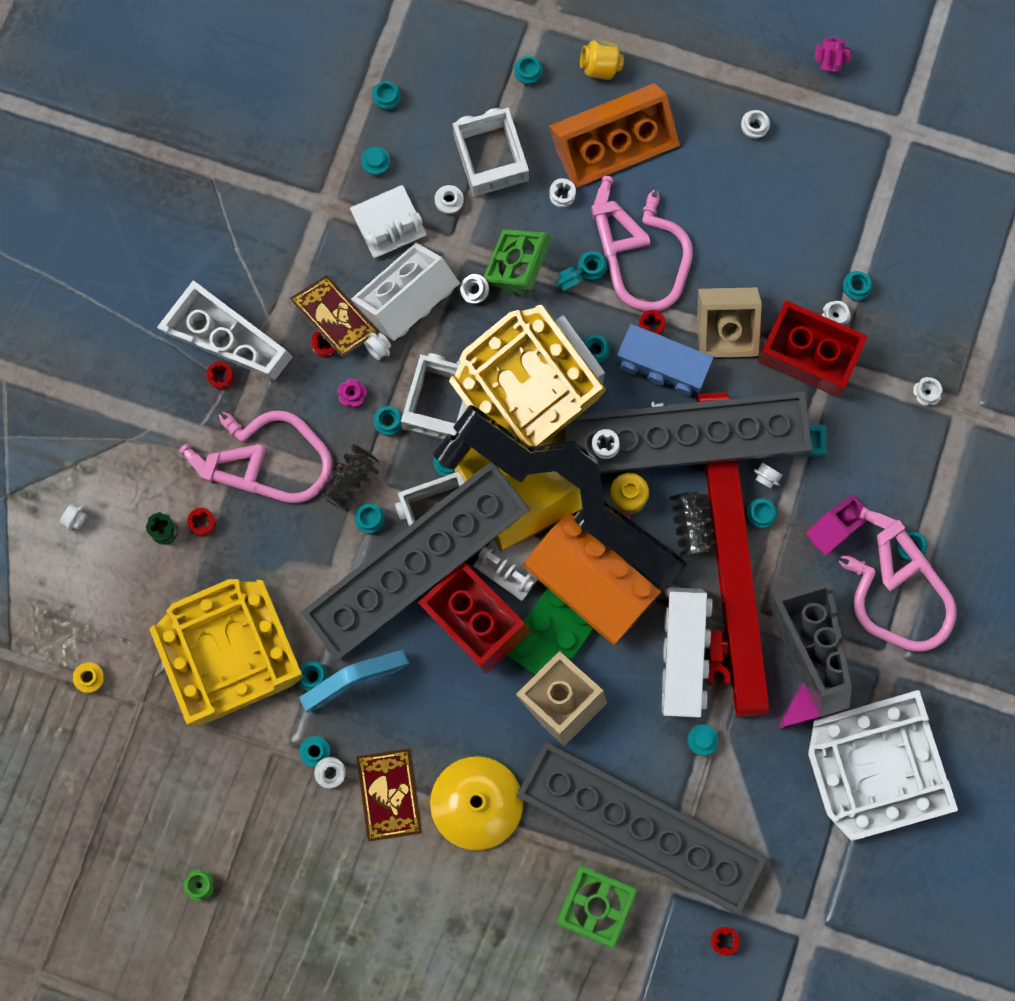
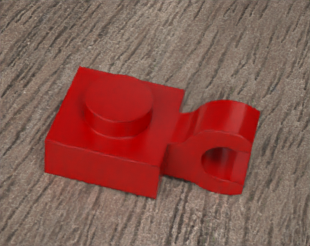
[706,630,731,685]

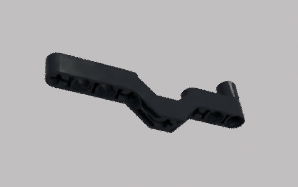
[433,405,687,589]

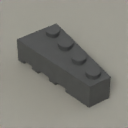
[773,581,852,717]

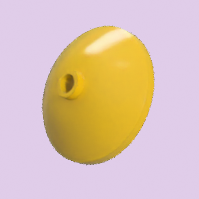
[430,756,523,851]

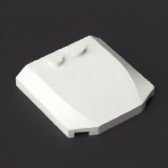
[808,690,958,841]

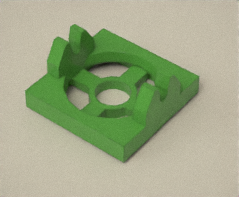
[484,229,552,296]
[556,865,638,949]

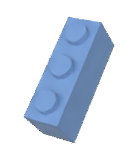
[615,324,713,397]

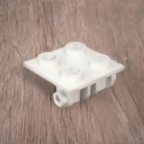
[350,185,427,259]
[473,536,541,601]

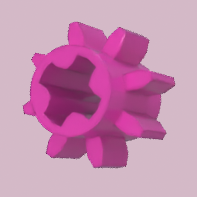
[815,37,851,71]

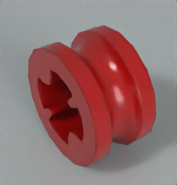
[638,310,666,336]
[311,331,337,358]
[206,361,235,390]
[187,508,216,537]
[710,927,740,956]

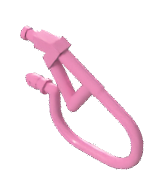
[591,176,693,312]
[179,410,333,503]
[839,507,957,652]

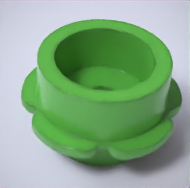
[183,869,214,901]

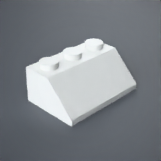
[351,243,460,341]

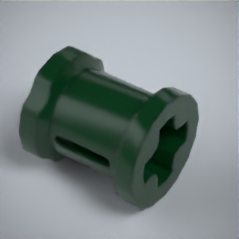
[146,512,178,545]

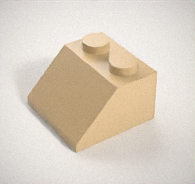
[697,287,762,358]
[516,651,607,746]

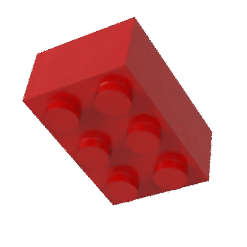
[757,299,868,398]
[418,562,531,674]

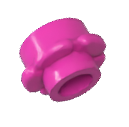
[337,379,367,407]

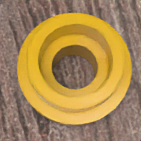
[73,662,104,693]

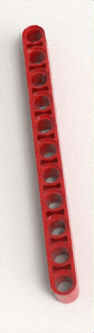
[697,391,769,718]

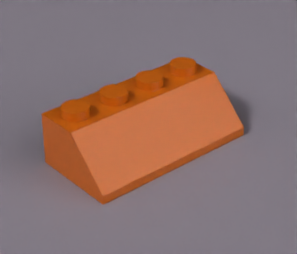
[549,83,680,188]
[522,512,661,646]

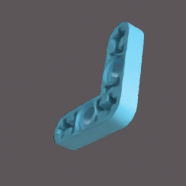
[299,650,410,712]

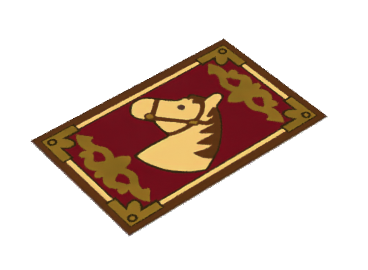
[289,275,380,357]
[356,748,422,841]

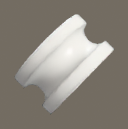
[549,178,576,208]
[592,429,620,459]

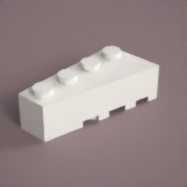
[157,280,293,380]
[662,587,712,717]

